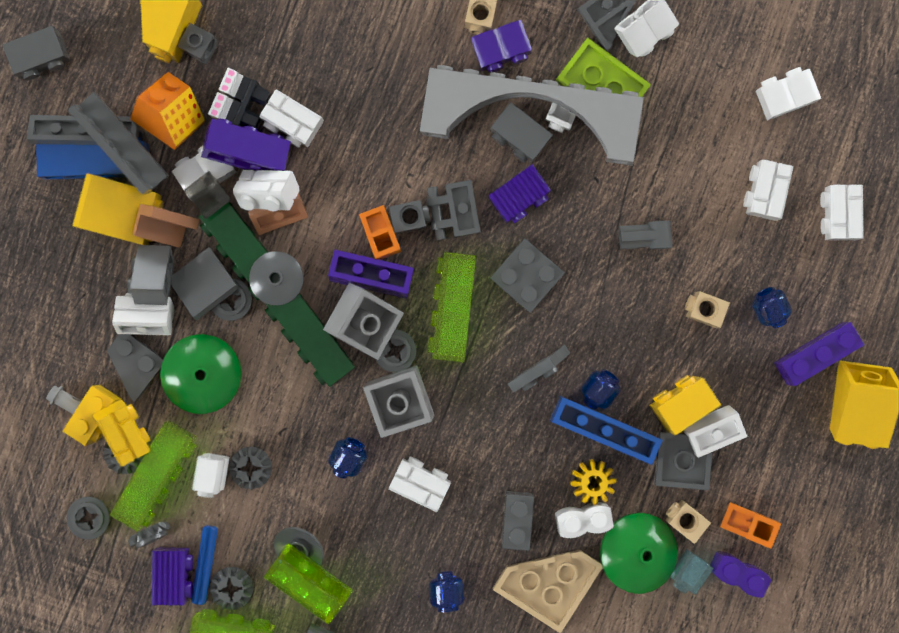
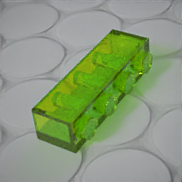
[428,252,476,362]
[110,421,197,532]

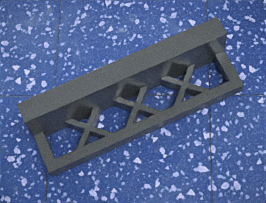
[68,92,169,195]
[27,115,144,145]

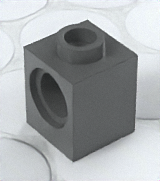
[177,23,219,65]
[389,200,430,235]

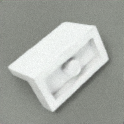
[683,405,747,458]

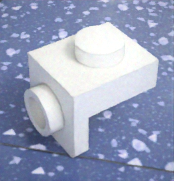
[545,103,576,133]

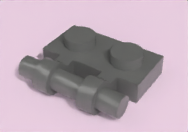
[426,180,481,241]

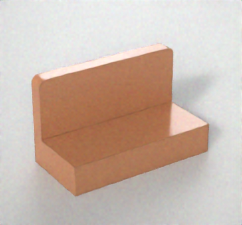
[248,192,308,235]
[133,204,199,247]

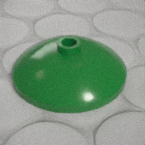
[160,334,241,414]
[600,513,678,594]

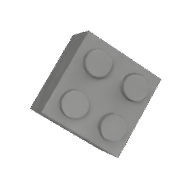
[323,283,404,360]
[363,365,434,438]

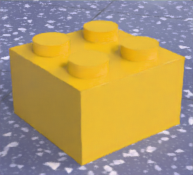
[649,375,721,435]

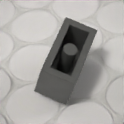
[2,26,71,81]
[490,102,553,164]
[127,245,174,305]
[501,491,534,551]

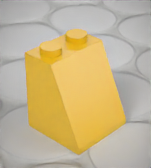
[141,0,202,64]
[73,173,163,245]
[830,360,899,449]

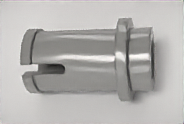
[46,386,82,415]

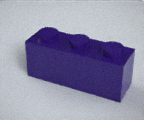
[201,119,291,171]
[328,250,414,299]
[774,322,864,386]

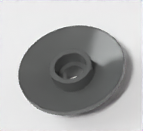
[249,251,304,305]
[274,527,324,573]

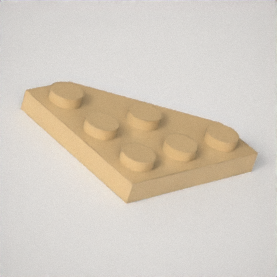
[493,550,602,633]

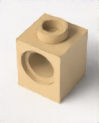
[465,0,497,35]
[685,291,730,328]
[665,500,711,544]

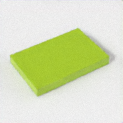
[555,37,651,97]

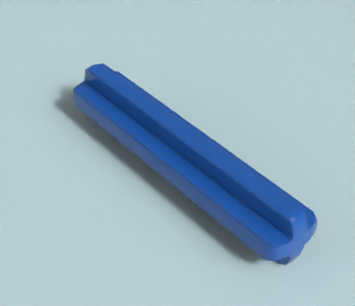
[191,525,218,605]

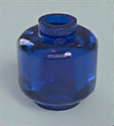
[752,287,792,328]
[581,369,621,410]
[328,437,367,479]
[429,571,465,612]

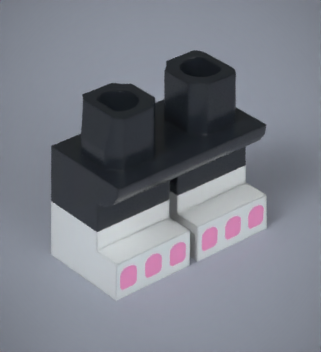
[208,68,271,129]

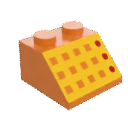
[130,72,205,150]

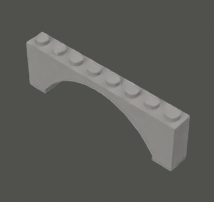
[420,65,644,166]

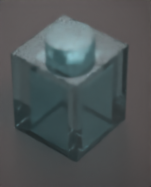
[670,549,714,595]

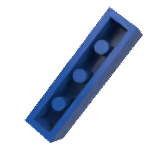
[36,137,150,180]
[550,396,663,465]

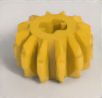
[570,459,616,505]

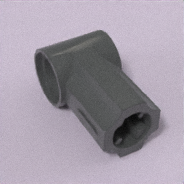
[619,221,673,250]

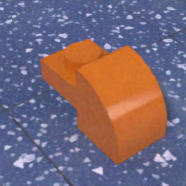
[359,205,402,260]
[720,502,781,549]

